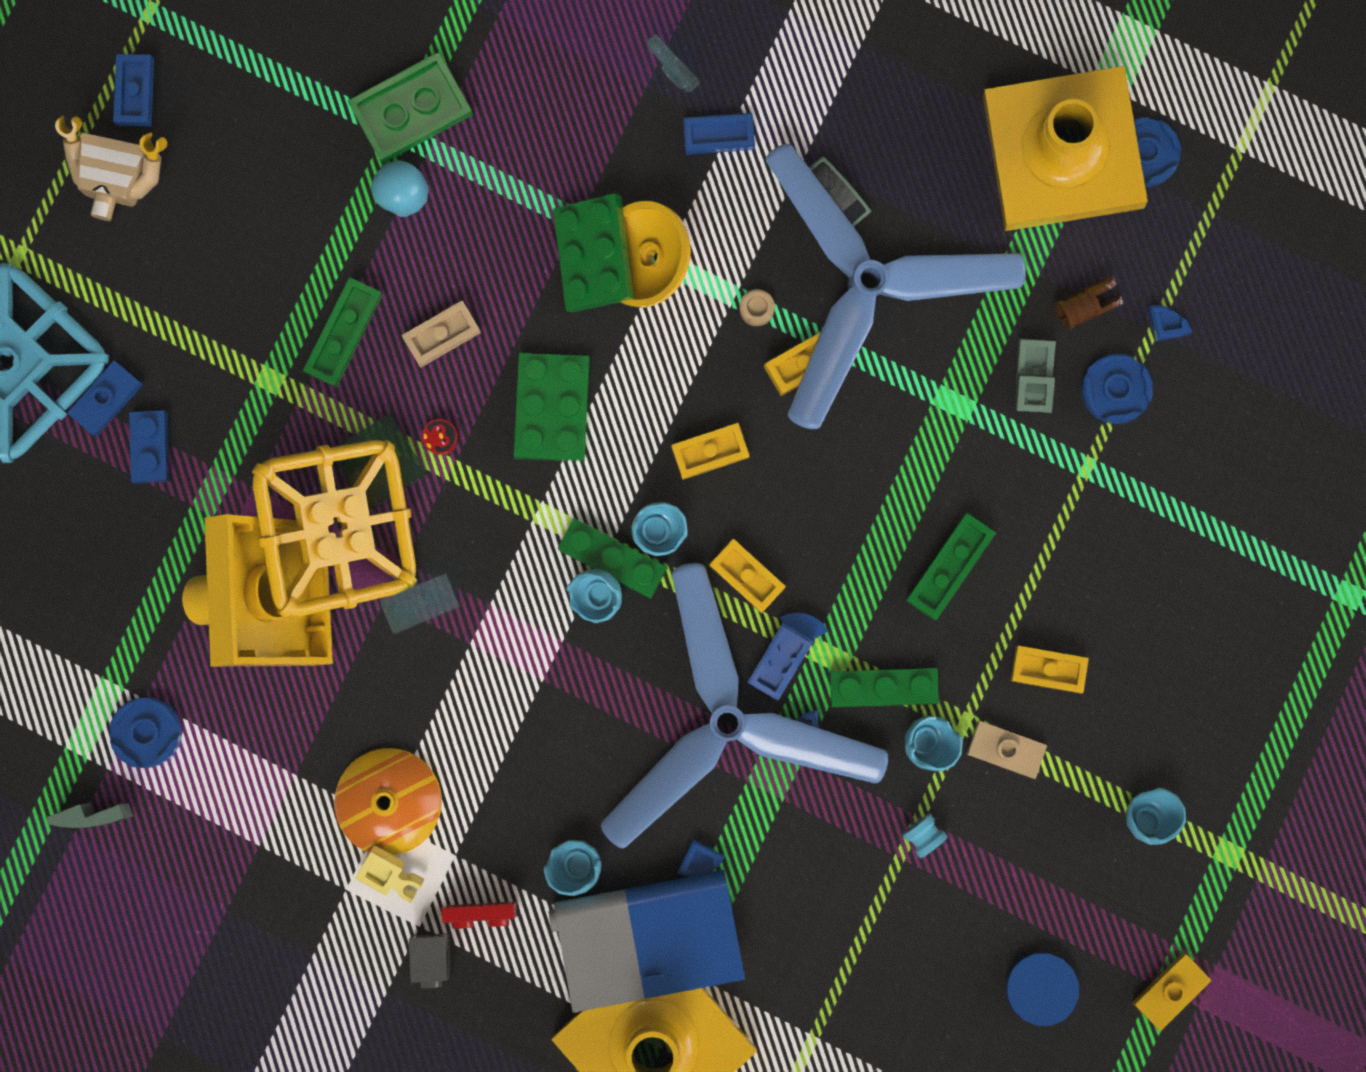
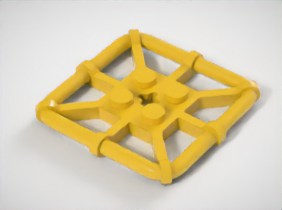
[252,440,417,618]

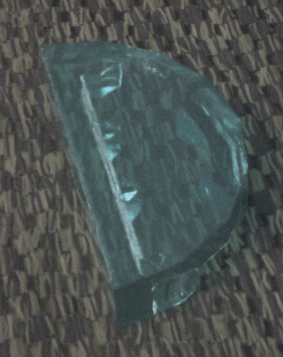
[646,34,700,92]

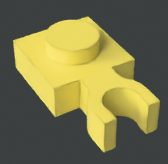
[355,845,425,903]

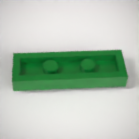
[303,277,383,388]
[906,513,996,621]
[557,518,668,599]
[830,668,939,707]

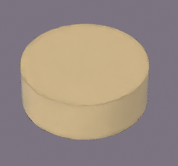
[740,289,775,326]

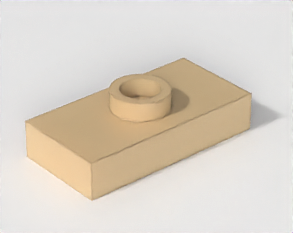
[401,301,481,368]
[966,721,1047,779]

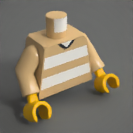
[55,116,167,221]

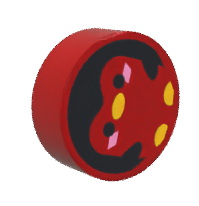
[422,419,458,455]

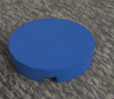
[1134,117,1181,187]
[1081,354,1153,424]
[109,697,183,768]
[1006,952,1079,1026]

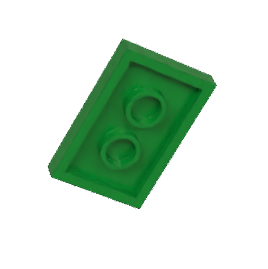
[348,52,473,164]
[553,193,634,313]
[514,353,590,462]

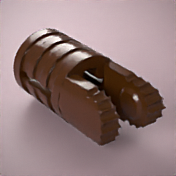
[1054,275,1124,330]

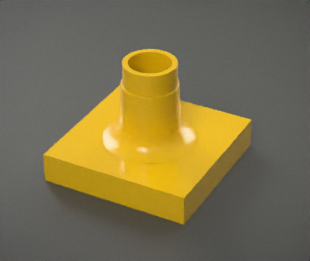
[983,66,1148,231]
[182,514,333,667]
[551,988,757,1072]

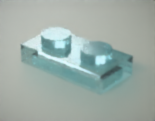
[380,574,460,634]

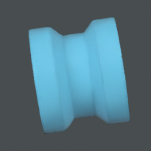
[902,813,948,858]

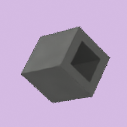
[409,933,451,988]

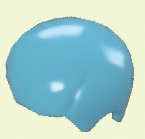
[371,160,429,217]
[631,502,688,556]
[566,569,622,623]
[905,716,963,771]
[1126,788,1186,845]
[544,840,601,896]

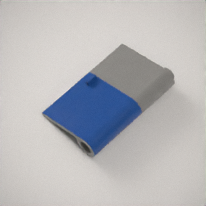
[548,870,745,1013]

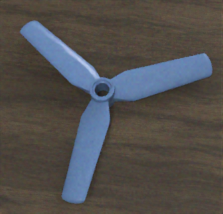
[766,144,1026,429]
[601,563,888,848]

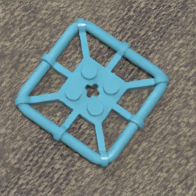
[0,263,109,463]

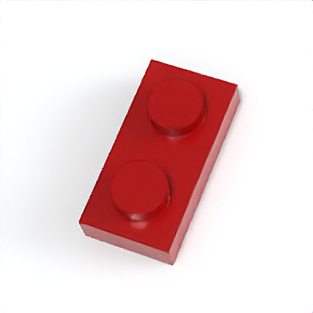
[441,901,518,929]

